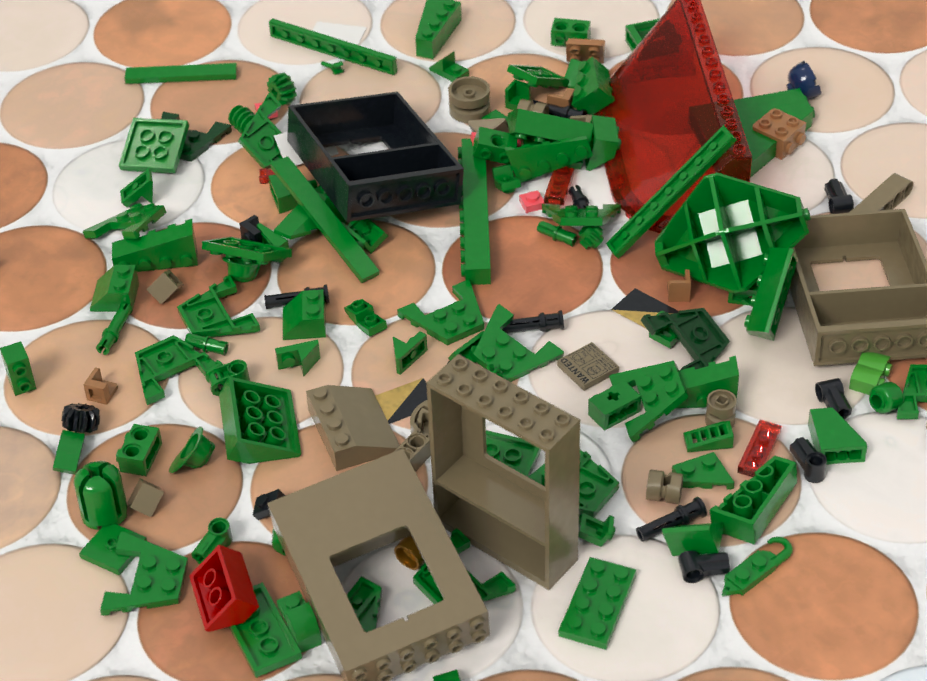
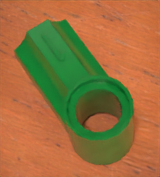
[191,517,232,564]

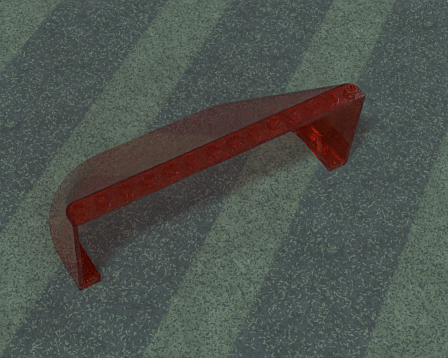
[593,0,752,233]

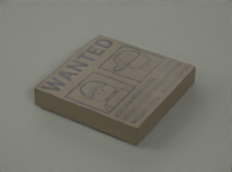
[557,342,619,391]

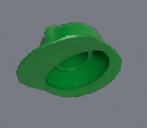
[222,257,272,282]
[169,426,215,473]

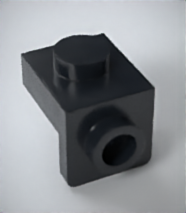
[239,215,262,243]
[252,489,285,520]

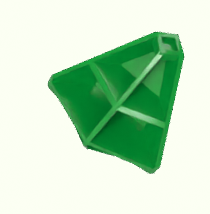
[655,172,811,294]

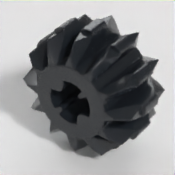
[61,403,100,433]

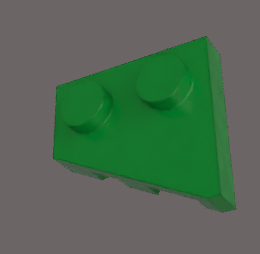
[672,452,735,490]
[347,576,382,632]

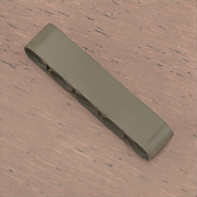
[849,173,914,213]

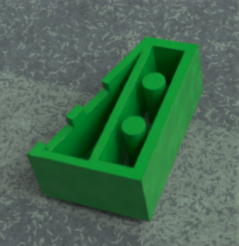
[572,57,615,115]
[675,356,739,409]

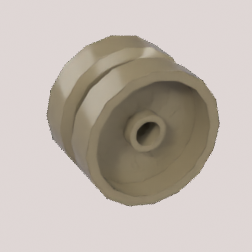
[448,76,490,123]

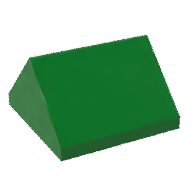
[662,522,724,556]

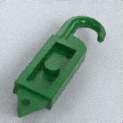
[722,537,793,596]

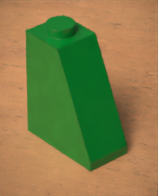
[808,407,867,465]

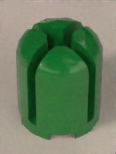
[73,461,128,530]

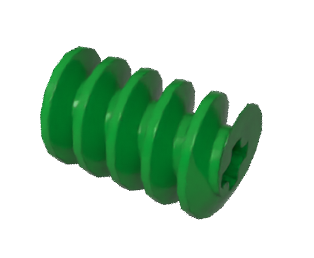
[228,105,255,134]

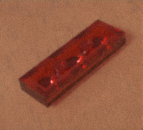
[544,166,574,206]
[737,420,782,477]

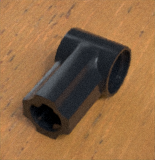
[824,179,854,214]
[815,378,852,420]
[790,437,827,483]
[678,550,730,583]

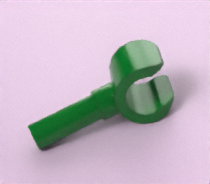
[321,61,345,75]

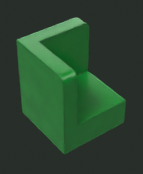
[505,79,531,110]

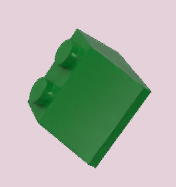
[585,115,621,171]
[90,264,139,312]
[283,290,326,340]

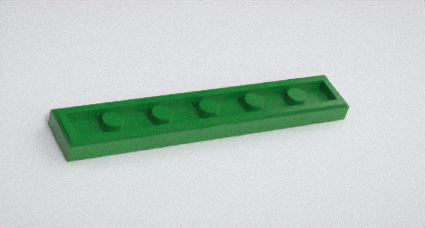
[124,63,237,84]

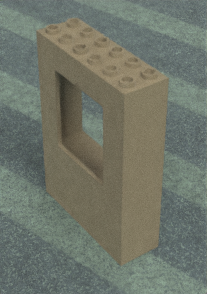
[790,209,927,366]
[426,354,580,590]
[267,449,490,681]

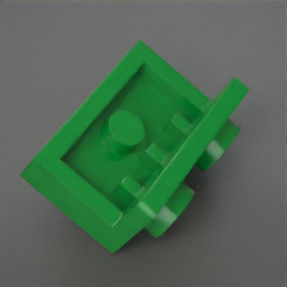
[341,219,388,254]

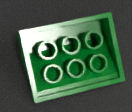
[219,377,301,464]

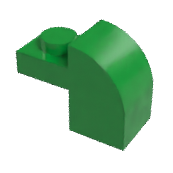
[276,591,322,653]

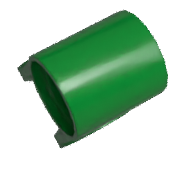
[205,360,250,396]

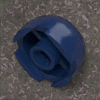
[786,61,821,100]

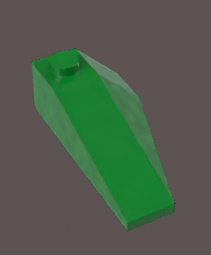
[274,186,347,240]

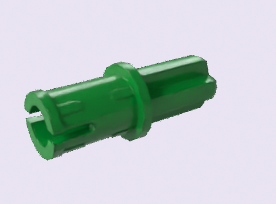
[537,221,578,247]
[185,333,229,356]

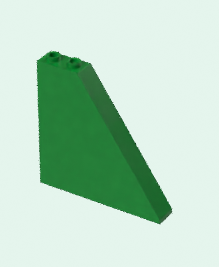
[689,88,815,181]

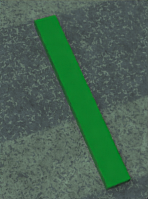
[269,18,397,76]
[606,125,737,259]
[270,156,380,283]

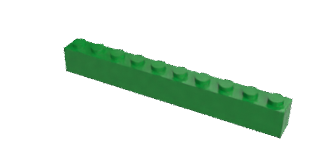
[458,139,491,285]

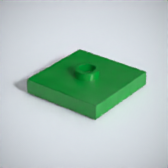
[79,524,147,575]

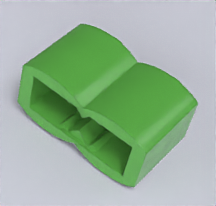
[849,352,893,395]

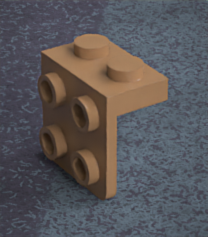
[566,38,605,63]
[752,108,806,160]

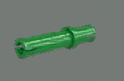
[96,303,133,355]

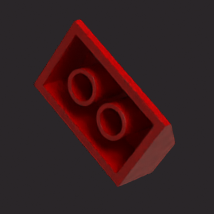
[189,544,259,632]

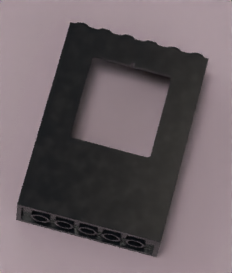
[287,92,464,222]

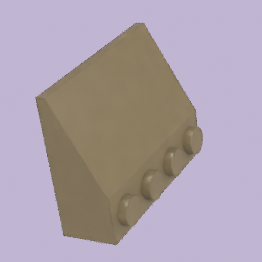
[306,385,400,471]

